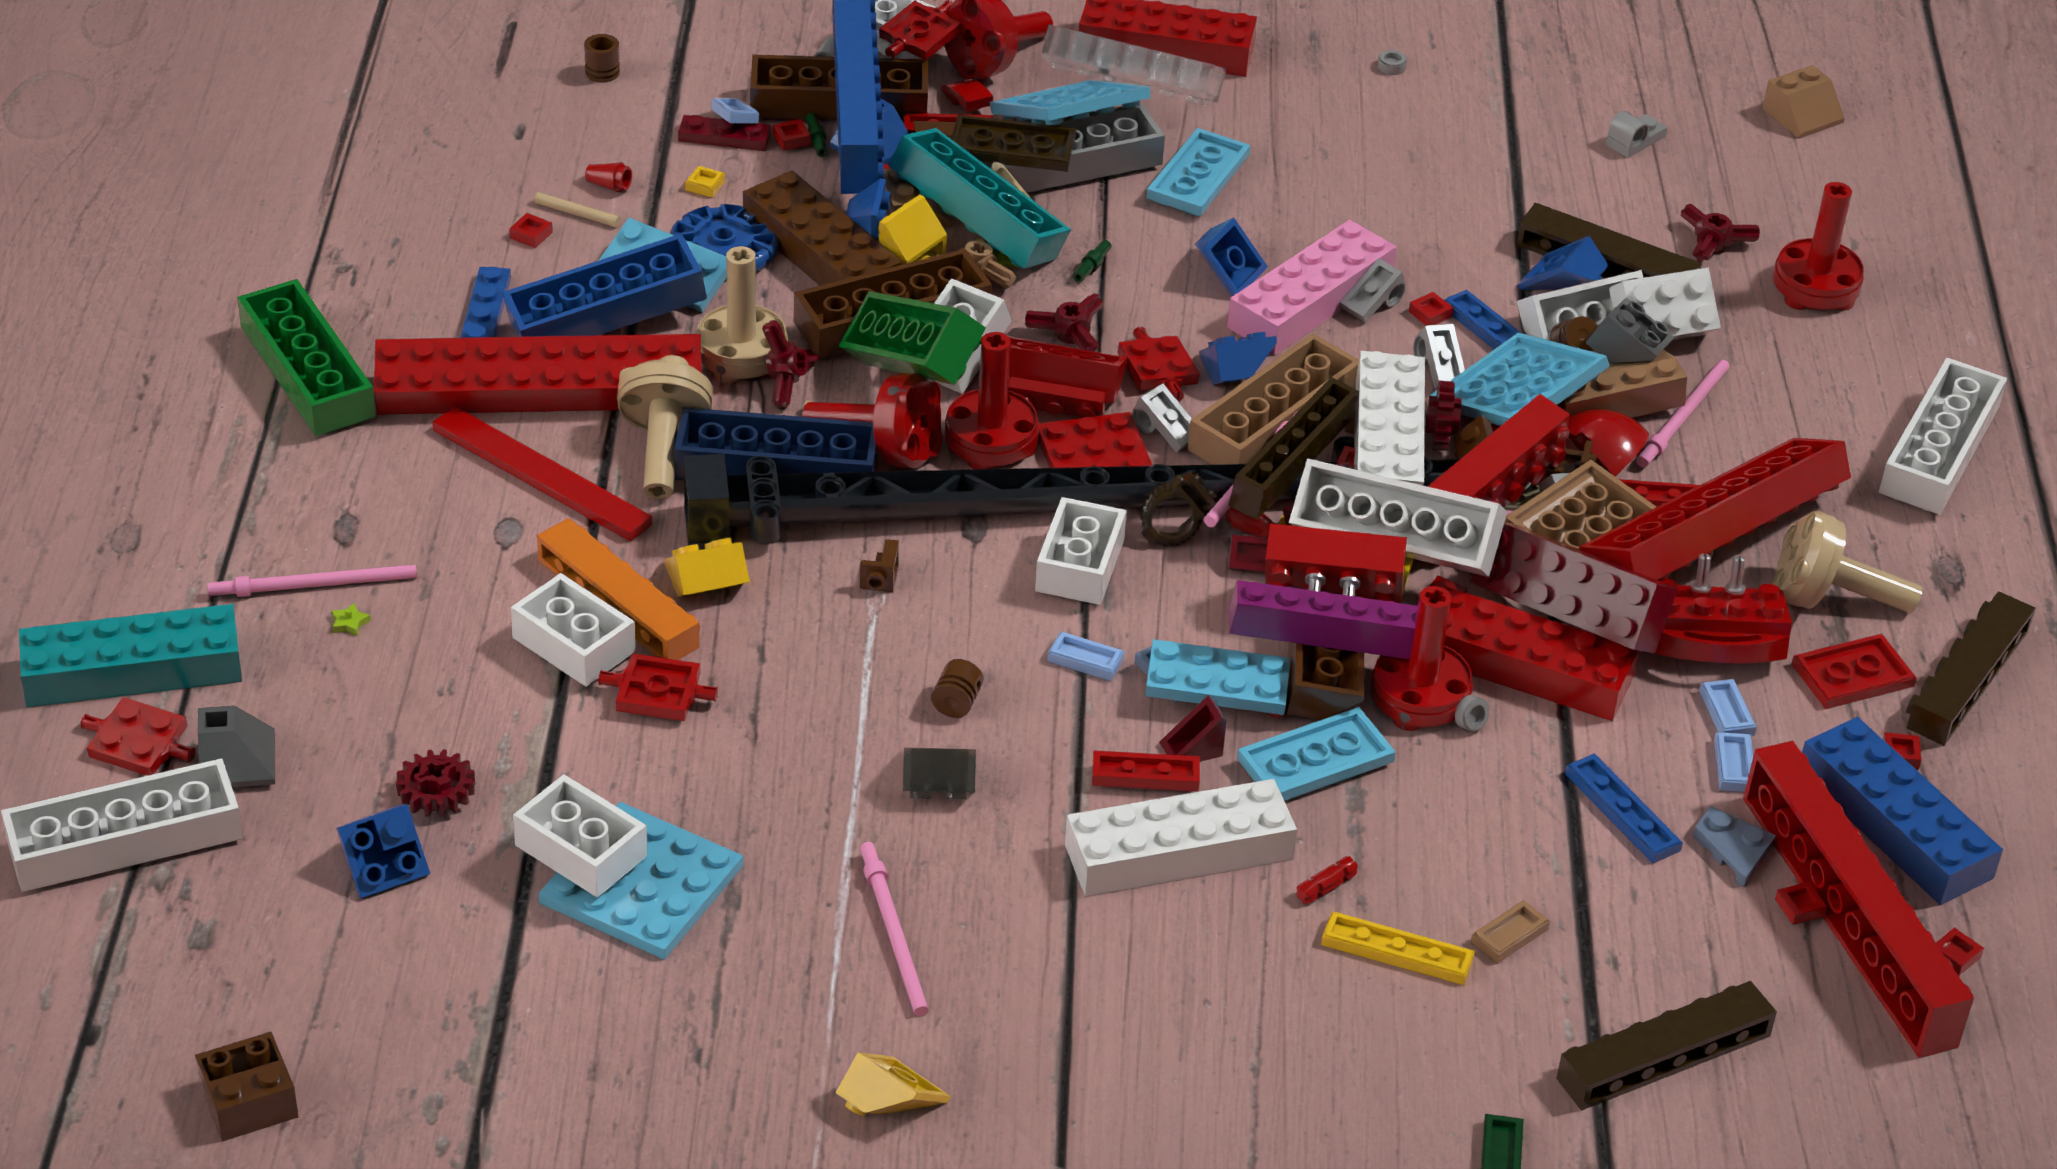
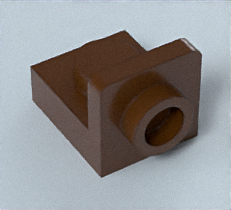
[860,539,899,592]

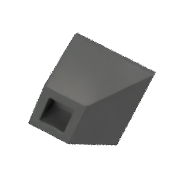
[1585,297,1675,363]
[198,705,275,787]

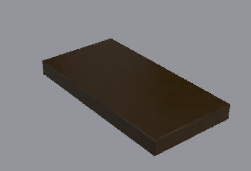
[951,115,1076,172]

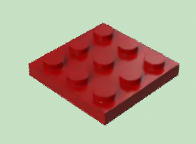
[1038,412,1153,468]

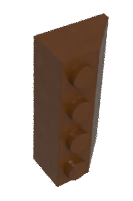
[1287,642,1364,720]

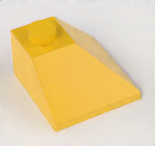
[835,1052,951,1117]

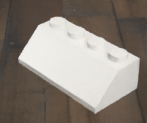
[1517,270,1643,340]

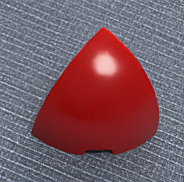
[1568,409,1649,476]

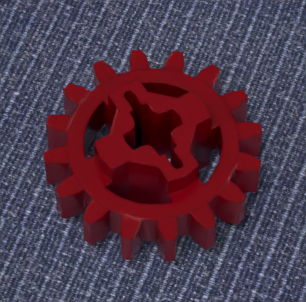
[1425,380,1462,451]
[396,749,476,817]

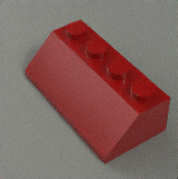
[1009,337,1128,407]

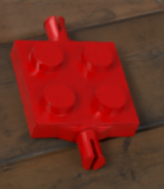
[879,0,961,61]
[1117,326,1200,402]
[598,653,718,721]
[80,697,196,776]

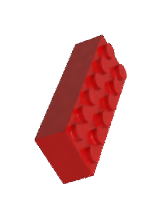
[1077,0,1257,77]
[1427,394,1570,565]
[1443,586,1639,721]

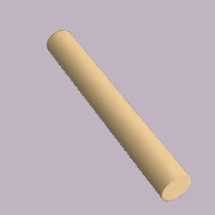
[534,192,621,228]

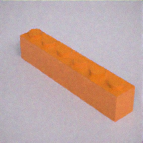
[537,518,700,660]

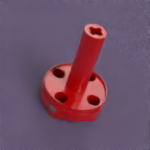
[944,0,1053,79]
[1773,182,1864,311]
[944,332,1039,469]
[802,373,942,468]
[1371,586,1473,731]

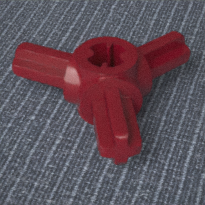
[1681,204,1760,263]
[1025,293,1103,351]
[762,320,818,408]

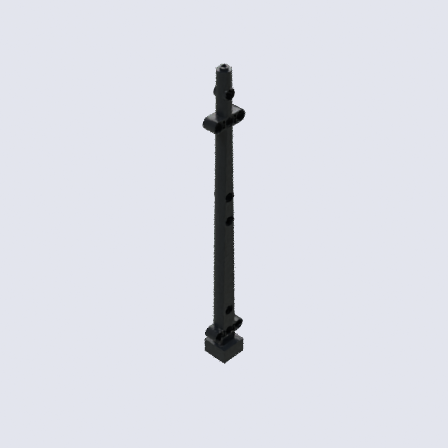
[684,436,1460,550]

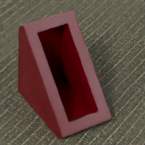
[1159,695,1227,762]

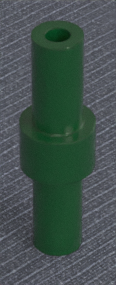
[805,113,828,157]
[1073,240,1112,282]

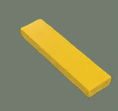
[1321,911,1475,986]

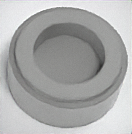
[1377,50,1407,75]
[1455,695,1489,732]

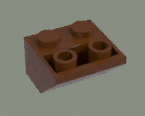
[195,1032,299,1141]

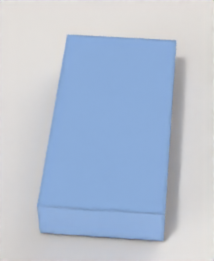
[711,98,759,123]
[1047,631,1125,681]
[1699,679,1757,736]
[1714,732,1753,792]

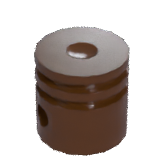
[584,34,620,83]
[1549,316,1598,351]
[931,659,984,718]

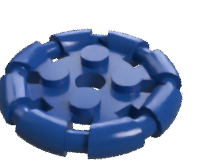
[669,204,779,279]

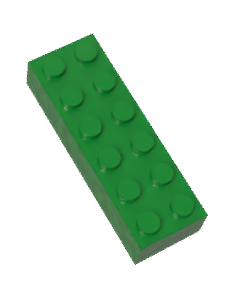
[237,279,376,436]
[839,291,986,385]

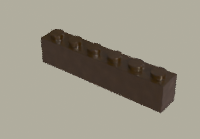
[1517,202,1702,278]
[1228,377,1359,520]
[1906,591,2036,746]
[1556,981,1777,1111]

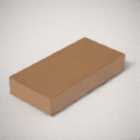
[1471,900,1550,964]

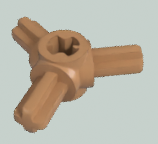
[936,236,1016,288]

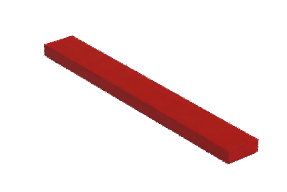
[432,406,652,542]

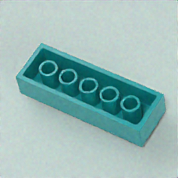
[888,128,1071,269]
[19,604,242,707]

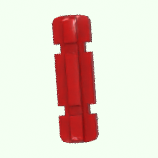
[1296,856,1358,904]

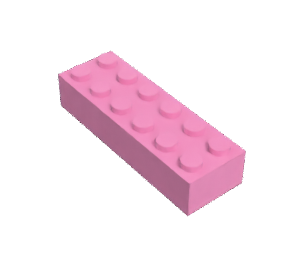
[1227,219,1397,356]

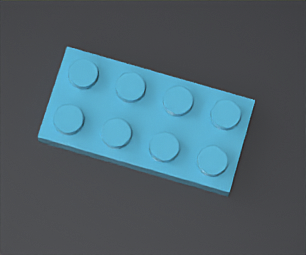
[1146,128,1251,217]
[599,218,727,313]
[1145,639,1290,715]
[1237,707,1396,801]

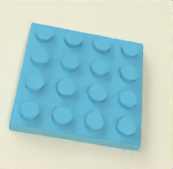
[990,80,1151,125]
[1431,332,1610,426]
[538,802,744,960]

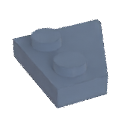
[1693,806,1776,887]

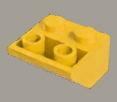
[878,194,947,265]
[664,538,750,597]

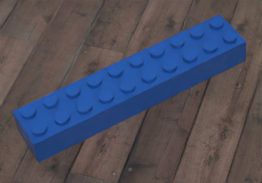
[832,0,884,194]

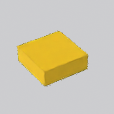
[685,166,725,198]

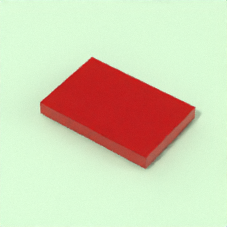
[1791,633,1917,709]

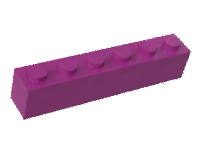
[1229,580,1418,659]

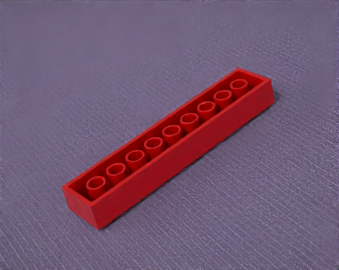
[374,334,702,415]
[1579,438,1851,581]
[1743,740,1974,1058]

